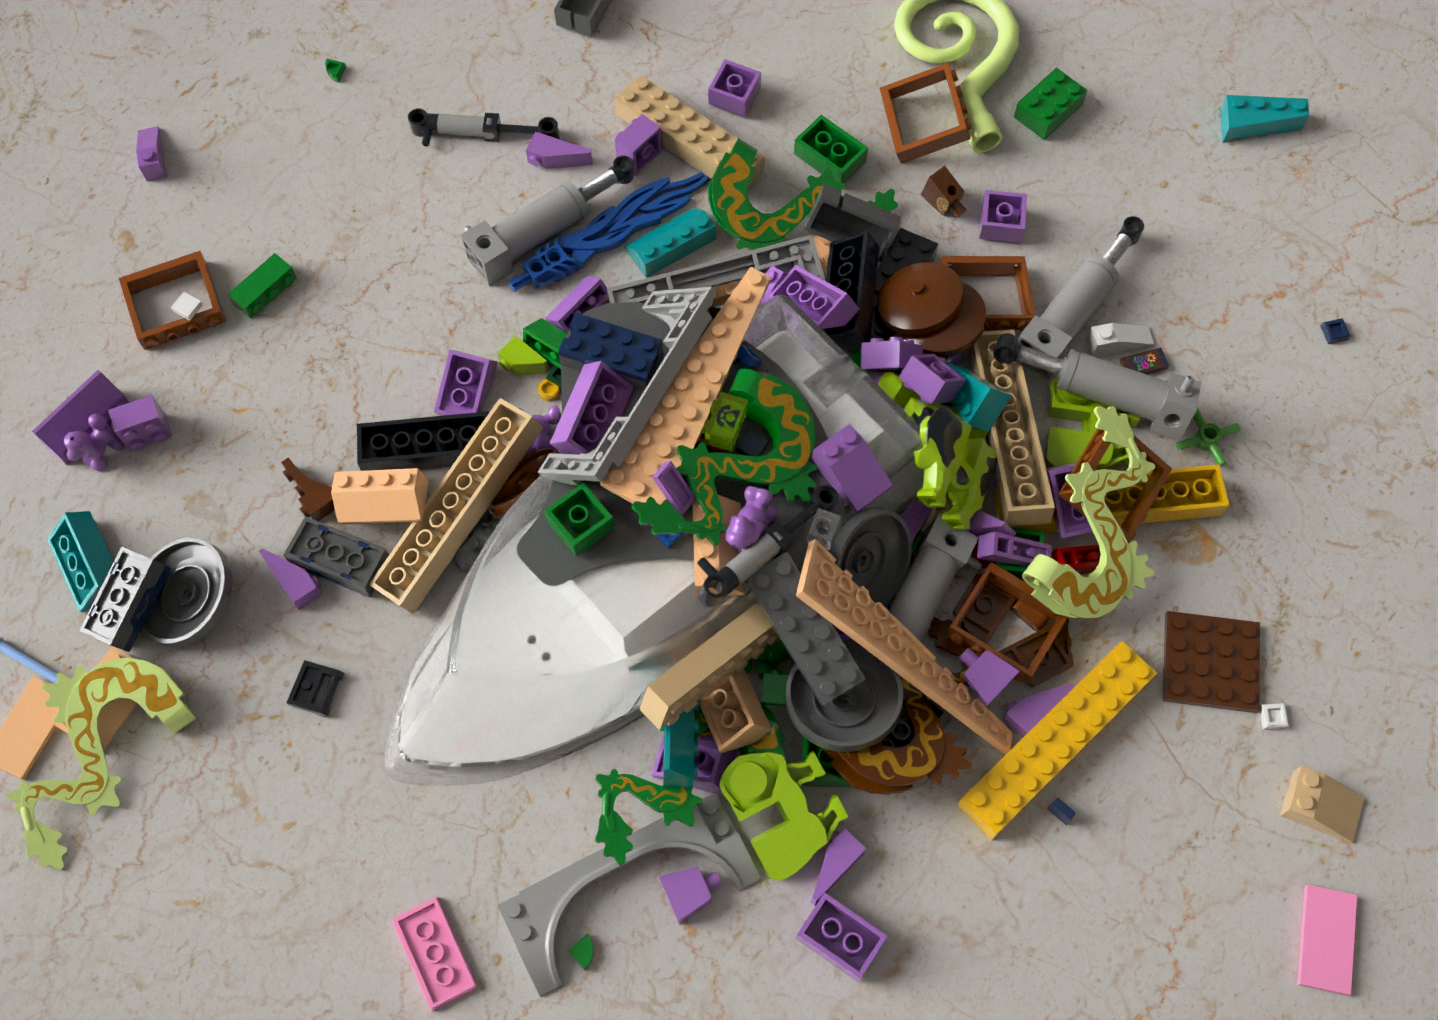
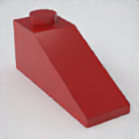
[1051,545,1101,575]

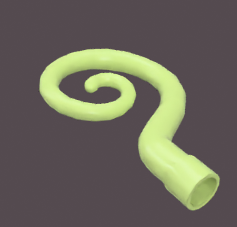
[894,0,1020,153]

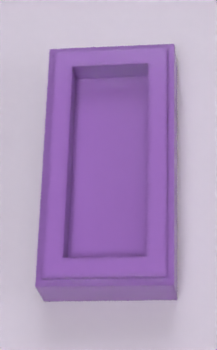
[652,461,696,514]

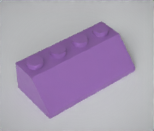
[768,265,859,329]
[549,361,634,455]
[32,370,130,465]

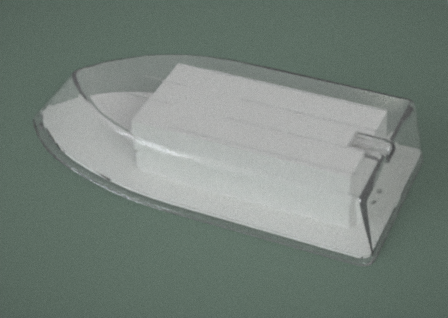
[384,294,924,786]

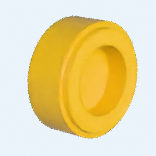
[538,379,560,401]

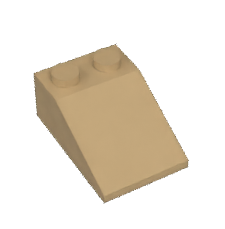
[1280,765,1364,843]

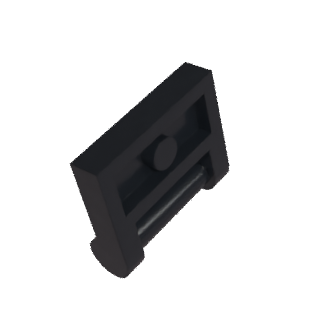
[286,660,345,717]

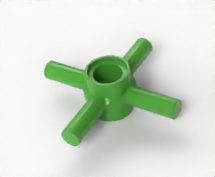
[1176,407,1240,467]

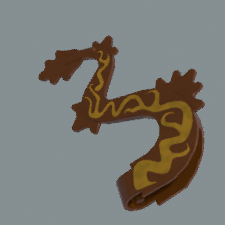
[823,617,972,795]

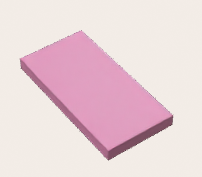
[1297,885,1357,996]
[392,897,478,1011]

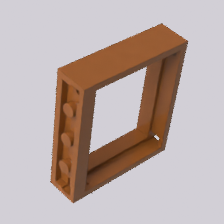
[880,62,972,164]
[119,251,227,350]
[940,256,1036,332]
[1059,429,1172,542]
[946,562,1068,684]

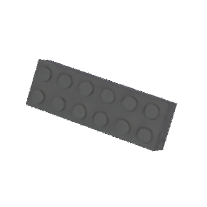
[745,552,866,705]

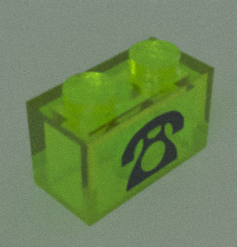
[702,392,748,452]

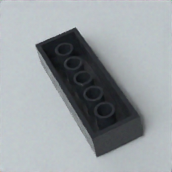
[871,227,939,341]
[819,231,879,357]
[357,411,490,471]

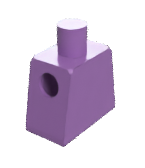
[959,648,1019,706]
[660,867,722,924]

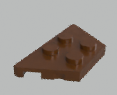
[952,574,1025,644]
[999,618,1074,688]

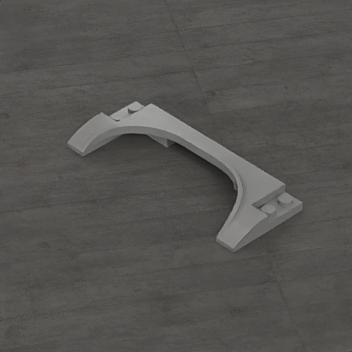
[607,235,826,303]
[538,287,717,486]
[498,792,761,997]

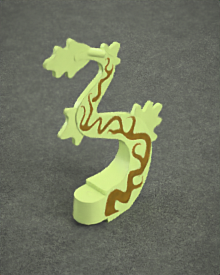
[1022,406,1155,618]
[7,657,197,870]

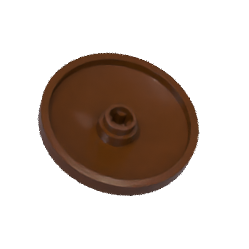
[877,262,964,335]
[902,282,986,356]
[488,446,559,515]

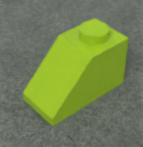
[498,335,549,375]

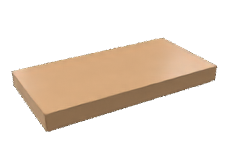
[0,677,59,780]

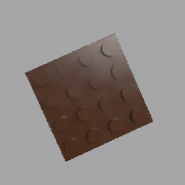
[1162,611,1260,713]

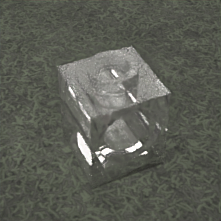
[807,508,841,550]

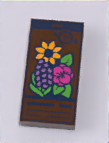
[1119,348,1169,374]

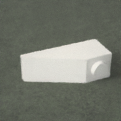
[1086,323,1154,357]

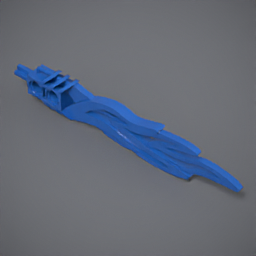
[508,172,711,292]

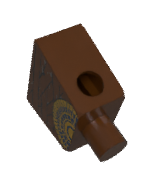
[921,165,967,218]

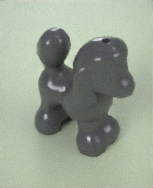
[455,508,510,573]

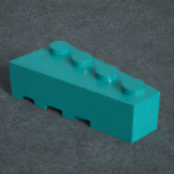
[1220,95,1310,143]
[946,361,1012,432]

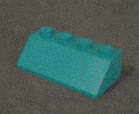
[624,208,716,278]
[47,511,114,612]
[663,700,699,788]

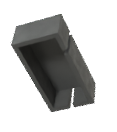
[554,0,612,37]
[804,184,901,262]

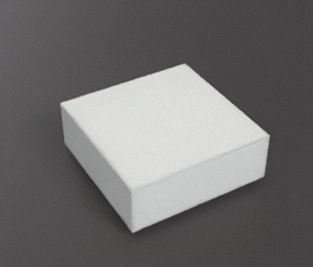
[171,292,203,321]
[1259,703,1289,730]

